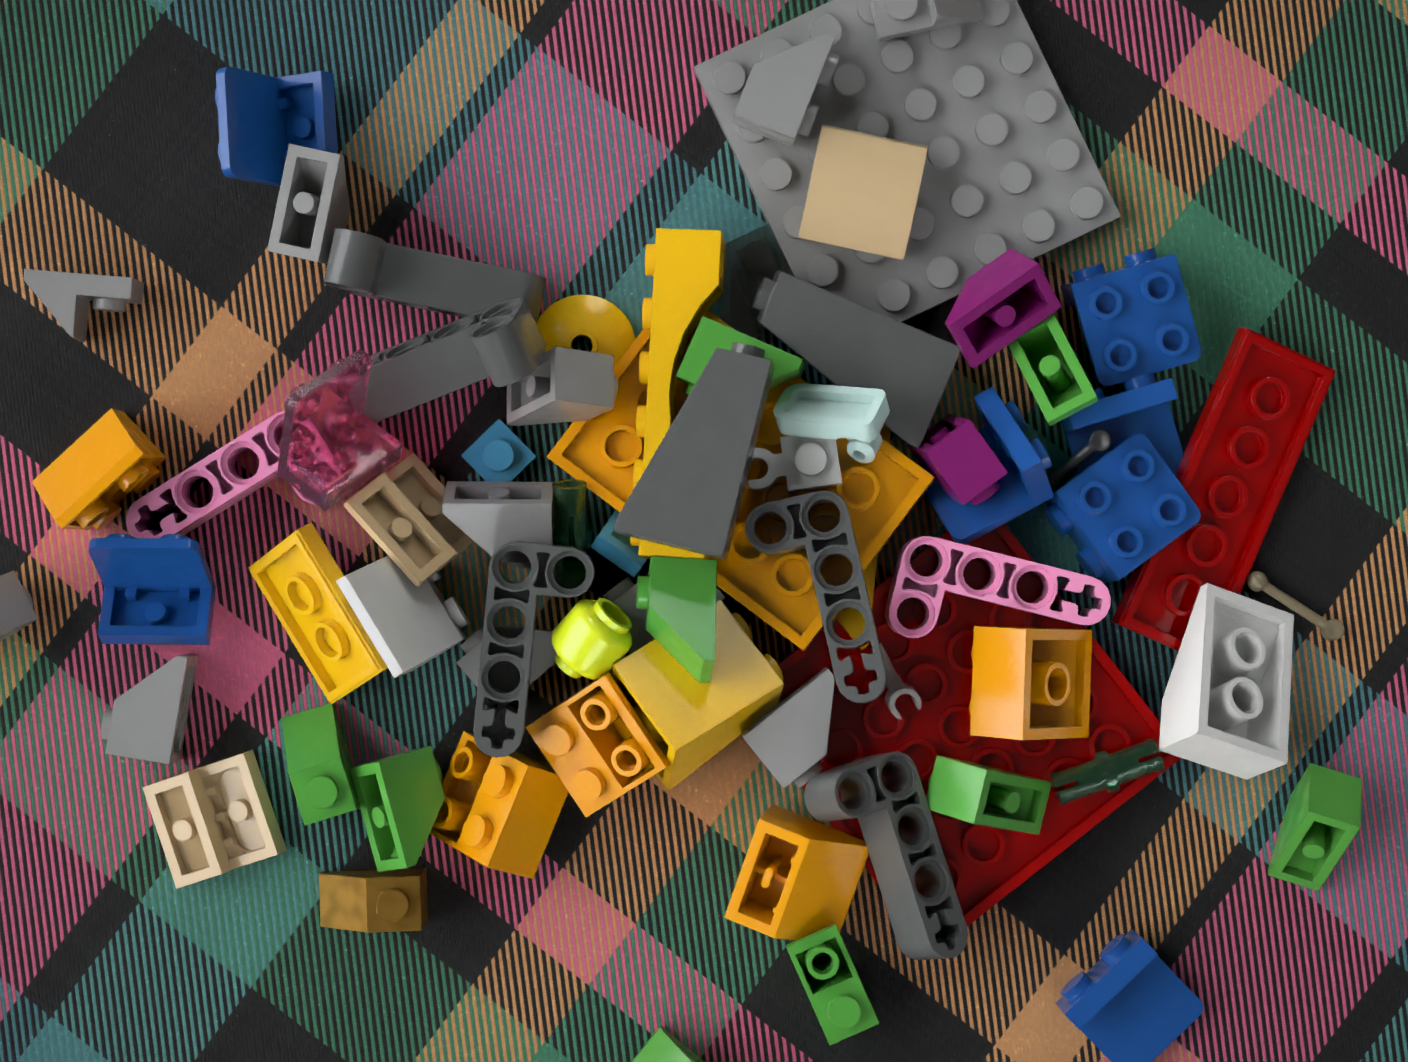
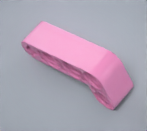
[126,410,349,538]
[885,536,1111,638]

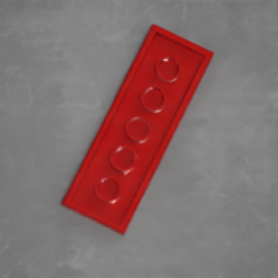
[1111,327,1336,651]

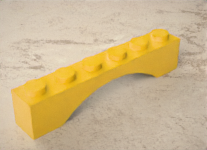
[630,228,726,559]

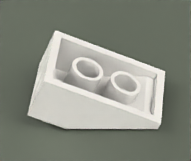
[336,556,469,678]
[1159,583,1294,780]

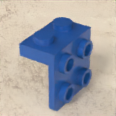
[215,67,338,187]
[1060,248,1202,386]
[1061,372,1184,475]
[917,386,1054,545]
[1044,434,1201,583]
[88,533,216,645]
[1055,929,1203,1062]

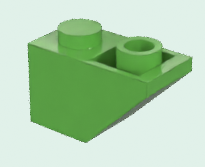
[786,923,880,1045]

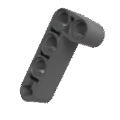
[324,228,547,325]
[336,297,547,426]
[745,491,887,703]
[473,541,595,758]
[804,751,968,960]

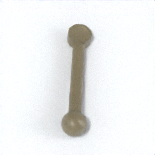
[1246,571,1345,641]

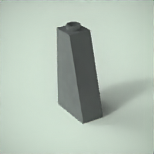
[752,271,961,448]
[614,342,775,560]

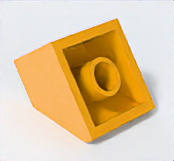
[969,626,1092,740]

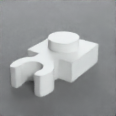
[748,436,843,493]

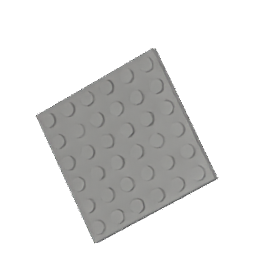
[694,0,1121,323]

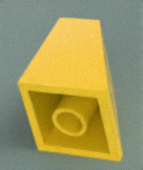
[611,600,784,791]

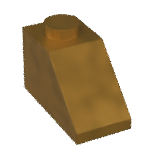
[319,868,428,933]

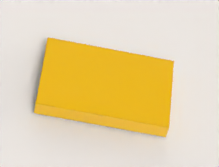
[248,522,388,704]

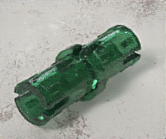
[552,479,592,587]
[1050,737,1164,806]

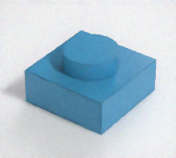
[461,418,537,482]
[590,510,647,577]

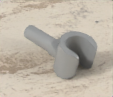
[870,643,922,719]

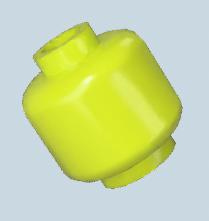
[551,598,632,680]

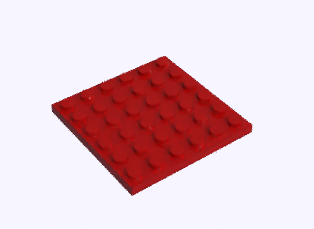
[778,524,1181,926]

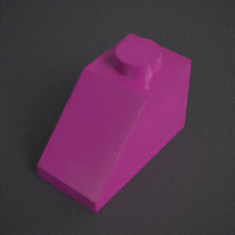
[945,248,1062,369]
[906,414,1008,505]

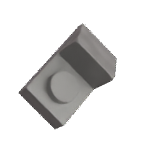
[869,0,984,42]
[23,269,144,342]

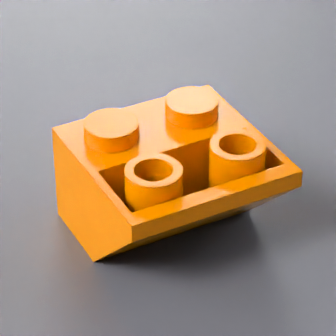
[32,408,166,530]
[525,673,670,817]
[430,731,568,879]
[724,804,869,940]

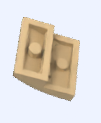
[798,124,928,260]
[343,452,475,587]
[142,750,287,889]

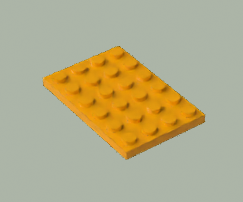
[547,310,935,652]

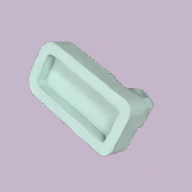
[773,383,890,463]

